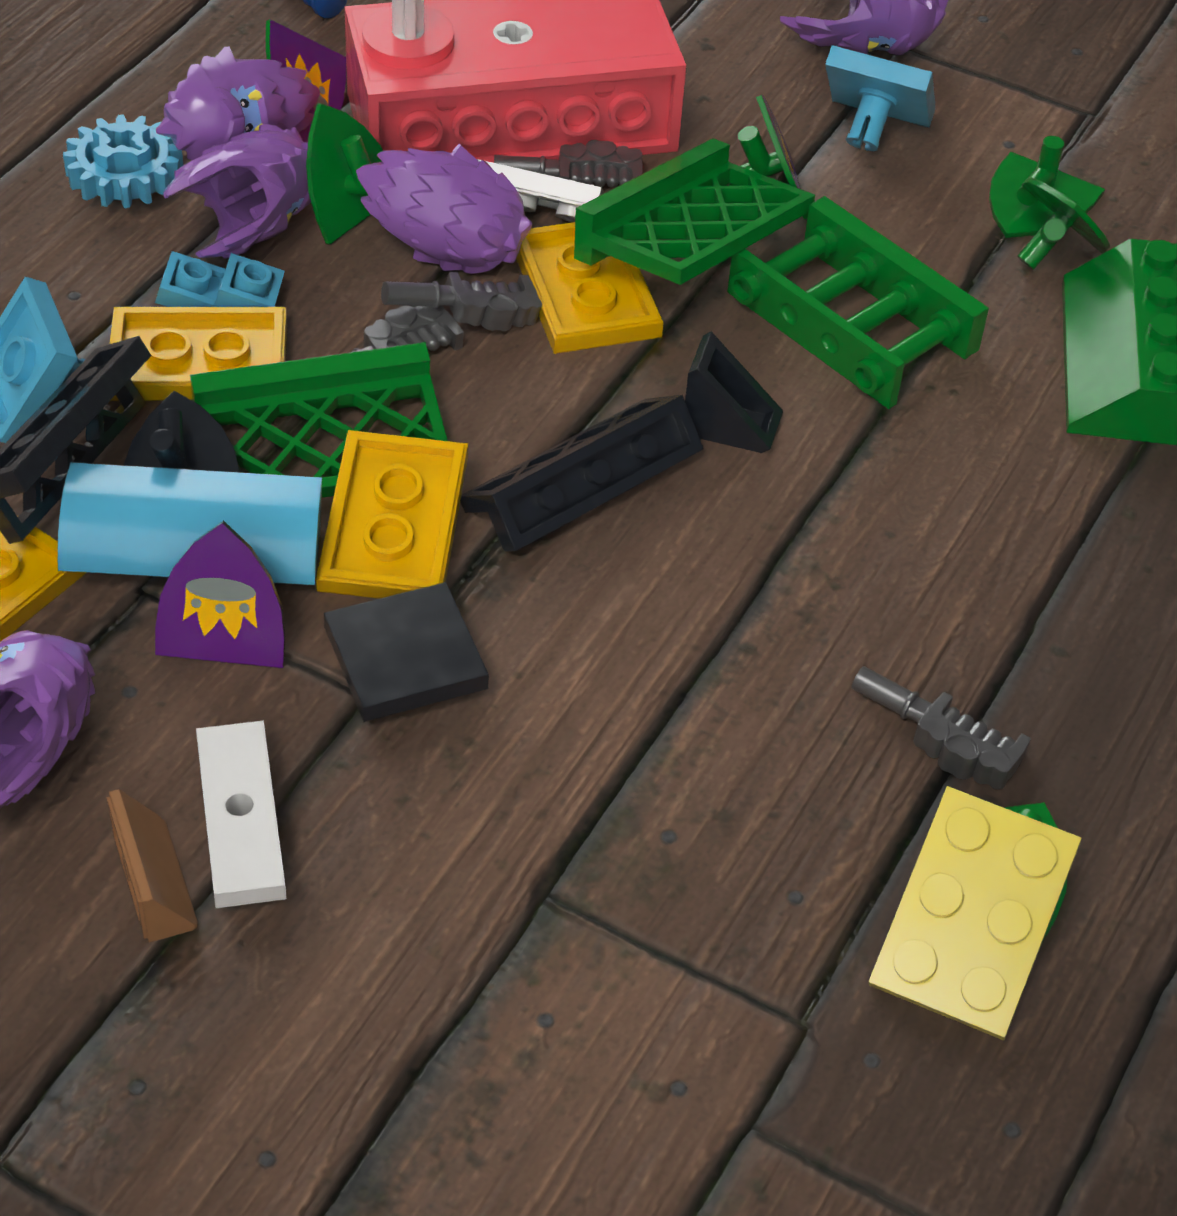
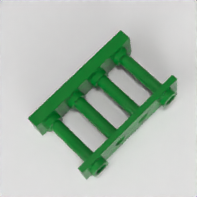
[727,196,989,409]

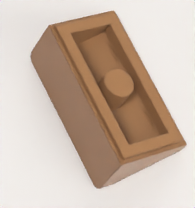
[106,789,198,943]

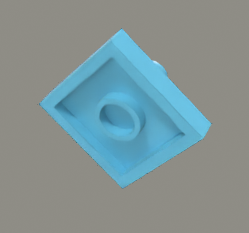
[825,45,936,151]
[0,277,85,443]

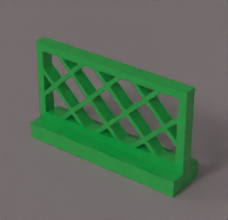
[574,138,815,285]
[190,342,448,498]

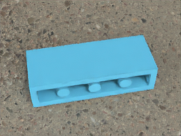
[58,462,322,585]

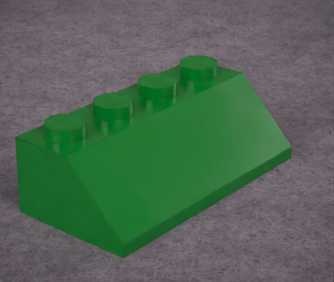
[1062,238,1177,445]

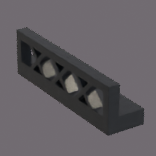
[0,336,152,544]
[460,395,704,551]

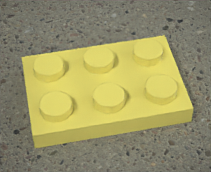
[869,786,1082,1040]

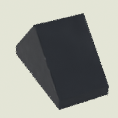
[685,331,783,453]

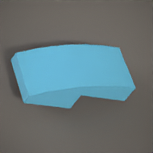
[155,251,285,307]

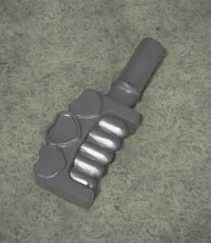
[494,140,643,188]
[381,272,542,331]
[349,305,464,353]
[852,666,1031,789]

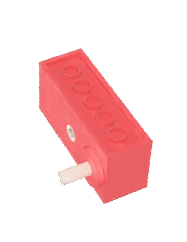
[345,0,686,163]

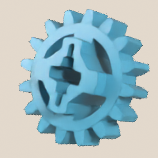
[63,115,184,208]

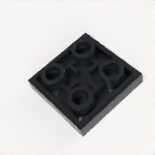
[324,582,489,722]

